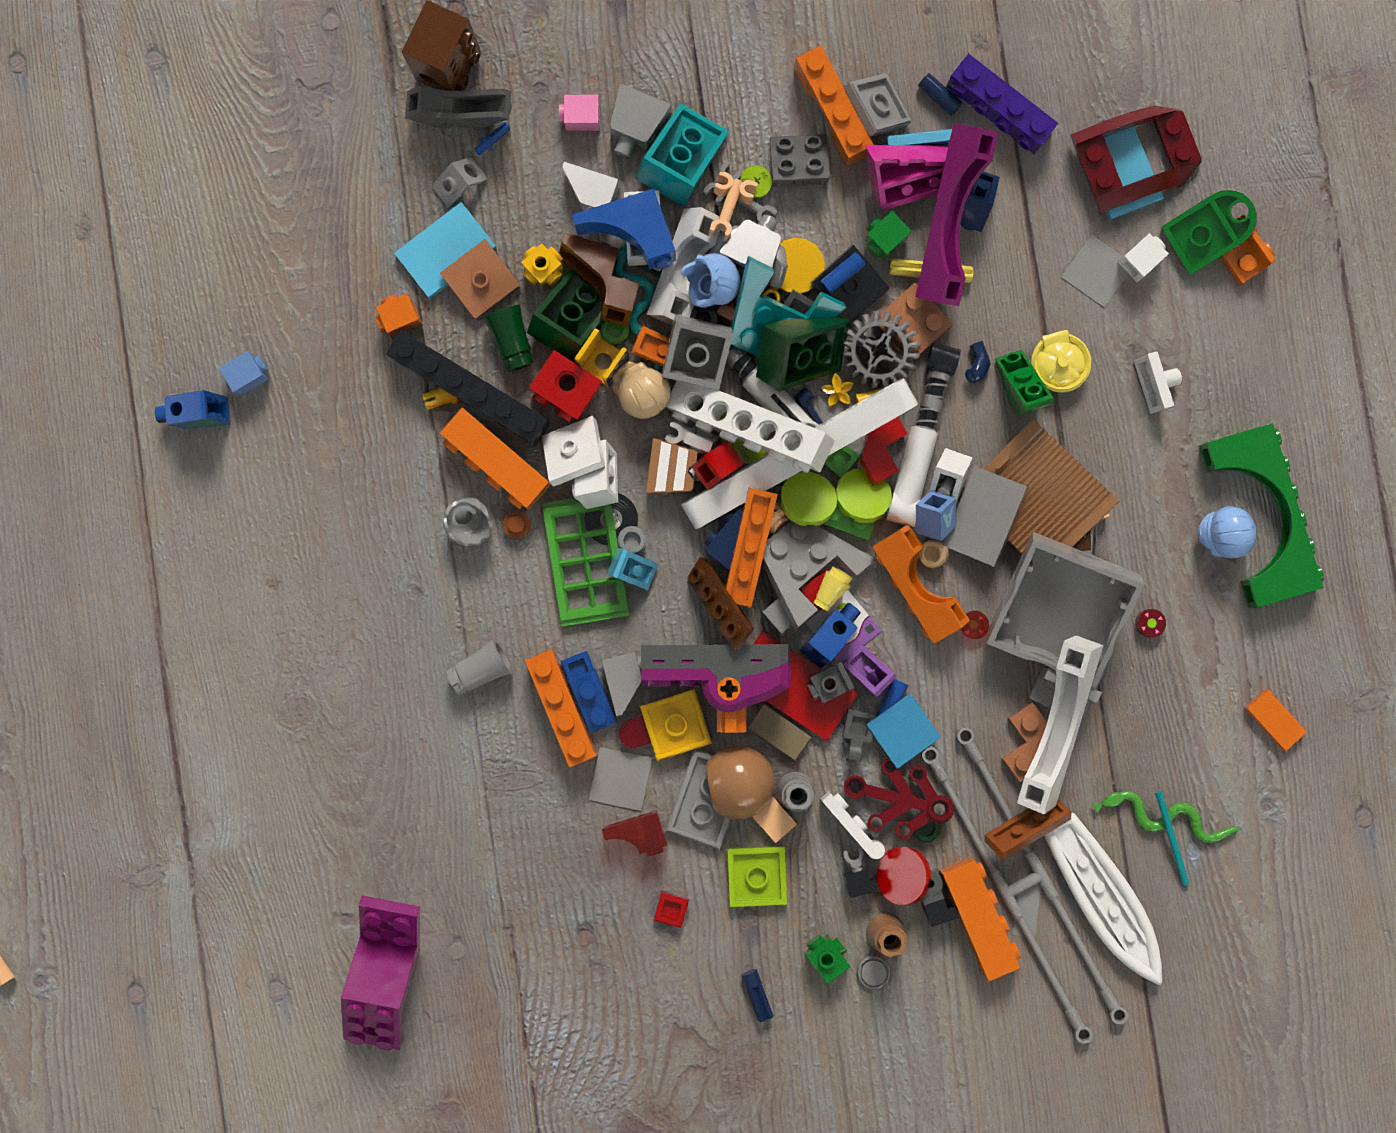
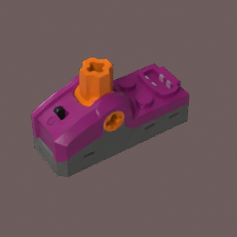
[641,644,791,733]

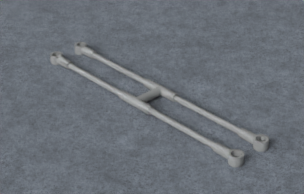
[921,727,1128,1044]

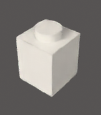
[1118,233,1169,282]

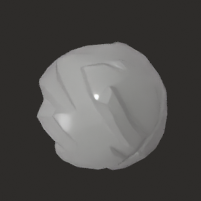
[443,498,492,546]

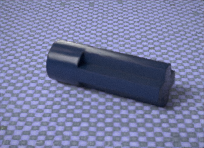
[741,969,774,1022]

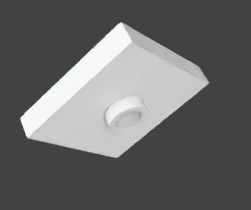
[542,416,605,487]

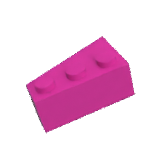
[865,145,948,211]

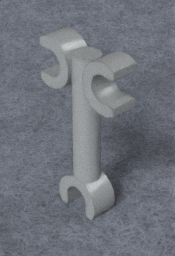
[703,161,777,223]

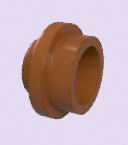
[503,510,531,539]

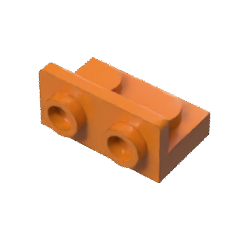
[1220,215,1276,286]

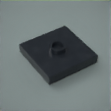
[810,245,889,324]

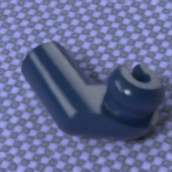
[965,341,991,383]

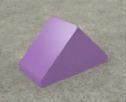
[843,644,897,697]

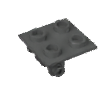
[770,134,830,187]

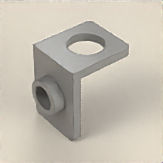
[432,157,487,207]

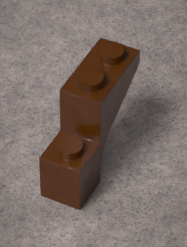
[559,233,639,327]

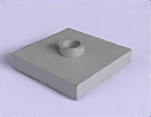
[843,73,912,137]

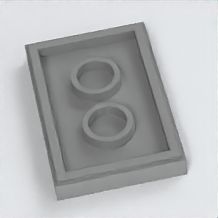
[944,466,1029,567]
[666,749,730,850]

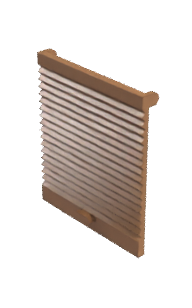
[961,419,1120,553]

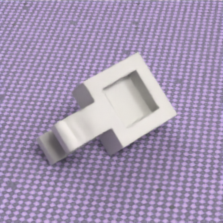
[665,420,719,453]

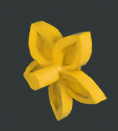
[820,373,854,407]

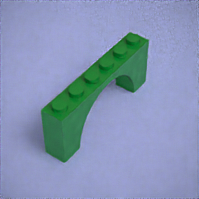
[1199,423,1324,608]

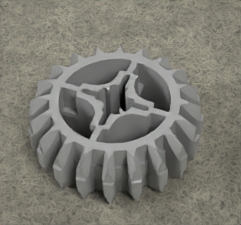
[843,310,920,388]

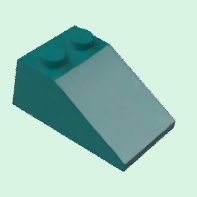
[636,103,729,207]

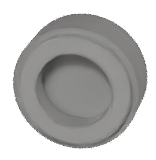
[618,526,646,554]

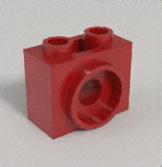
[529,350,603,423]

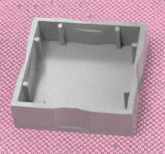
[987,531,1145,688]

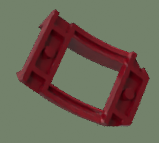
[1070,106,1202,214]

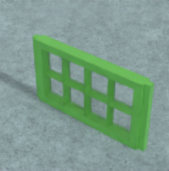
[542,498,630,627]

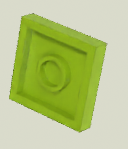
[727,846,787,907]

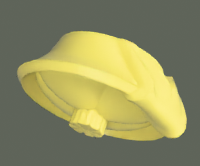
[1031,330,1091,392]

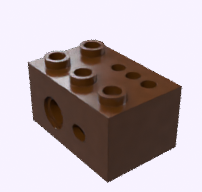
[402,0,481,91]

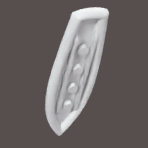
[1044,813,1162,985]

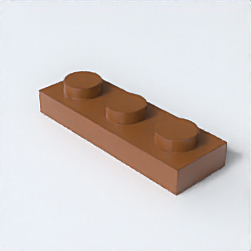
[985,799,1072,860]

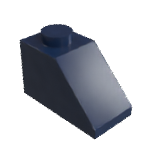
[960,171,1000,233]

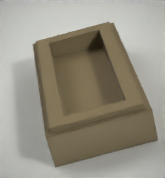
[748,704,811,760]

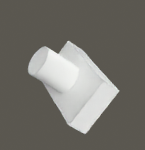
[1134,351,1182,414]

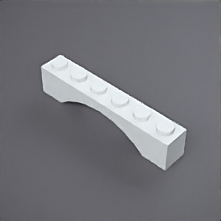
[1017,636,1103,814]

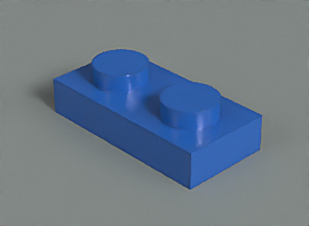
[569,669,617,733]

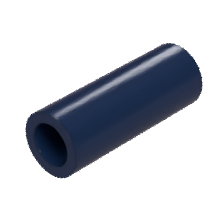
[918,73,963,116]

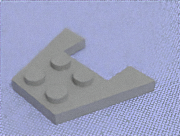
[762,521,876,631]

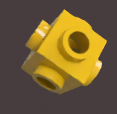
[521,243,564,290]

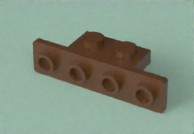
[687,557,754,651]

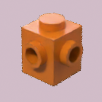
[375,293,423,338]

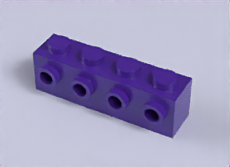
[946,53,1058,155]

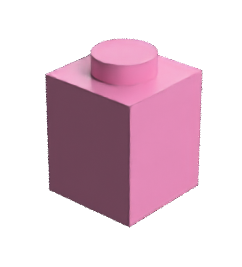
[559,95,600,131]

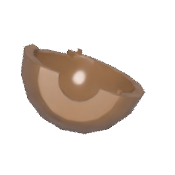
[706,746,775,819]

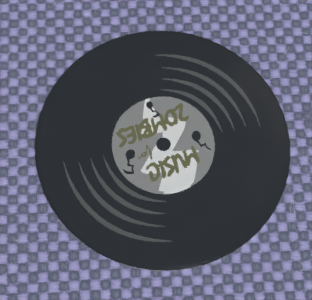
[585,493,638,546]

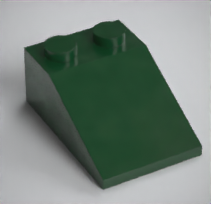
[527,269,604,363]
[756,318,850,392]

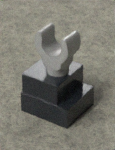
[843,846,879,898]

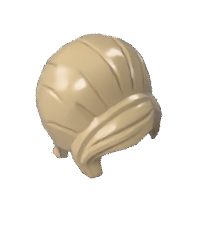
[612,361,670,419]

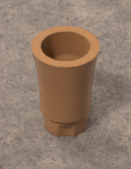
[866,913,907,957]

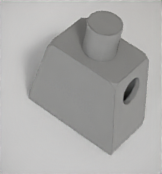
[610,84,671,159]

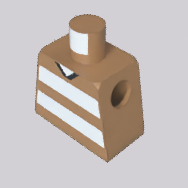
[646,438,701,495]

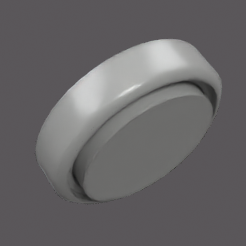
[857,955,890,989]

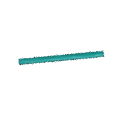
[1155,790,1190,886]

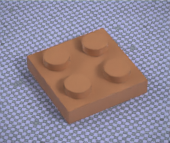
[876,282,953,361]

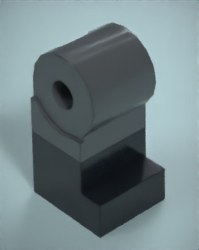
[921,870,959,927]

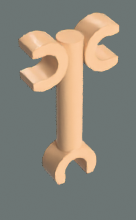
[709,172,758,242]

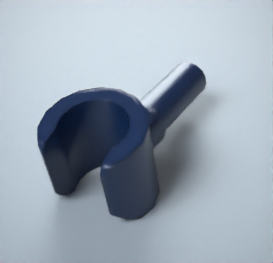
[796,388,823,425]

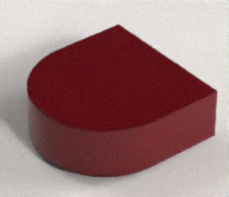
[619,715,651,748]

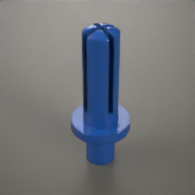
[474,122,510,155]

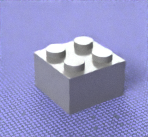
[662,314,733,390]

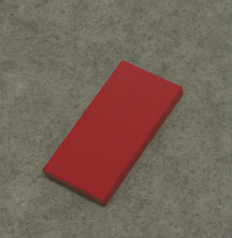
[753,631,858,741]

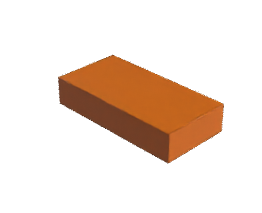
[1244,689,1307,751]

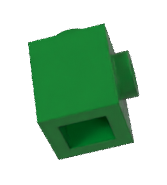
[865,211,912,260]
[805,934,851,984]

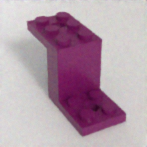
[341,896,420,1050]

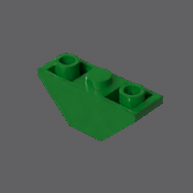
[995,350,1054,416]

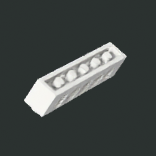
[666,380,835,473]

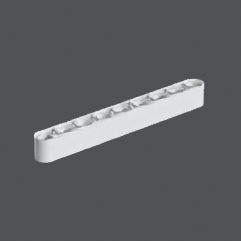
[681,378,918,529]

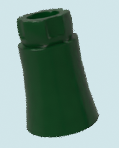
[483,305,534,372]

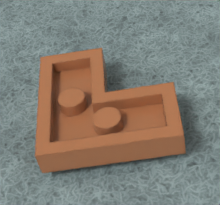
[1001,702,1047,782]

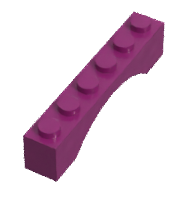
[915,123,998,306]

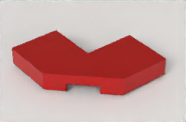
[859,417,908,486]

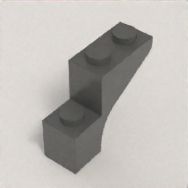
[405,85,512,130]

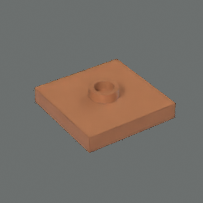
[440,239,520,319]

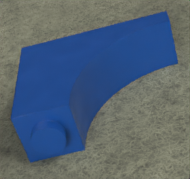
[572,188,677,270]

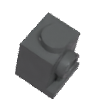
[807,662,854,703]

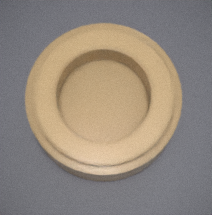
[919,539,949,568]

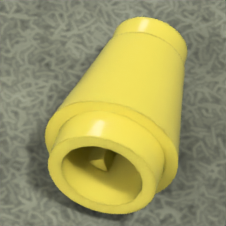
[814,566,852,611]

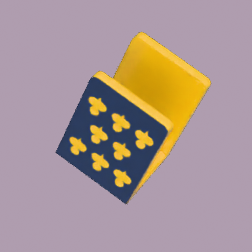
[575,328,629,387]

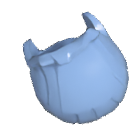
[681,253,741,308]
[1197,506,1256,559]

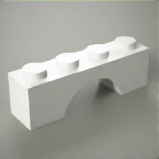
[647,207,720,326]

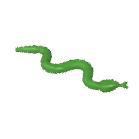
[1092,791,1239,843]

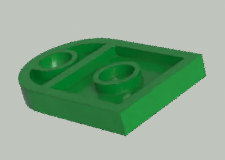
[1161,190,1257,275]

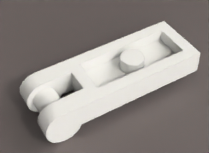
[820,791,885,859]

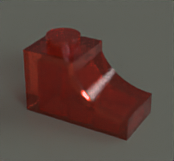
[602,810,668,857]

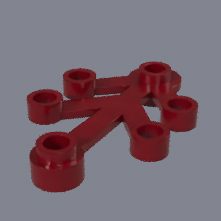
[844,758,954,839]

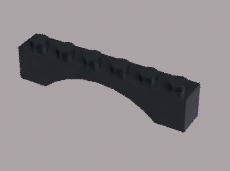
[386,330,551,447]

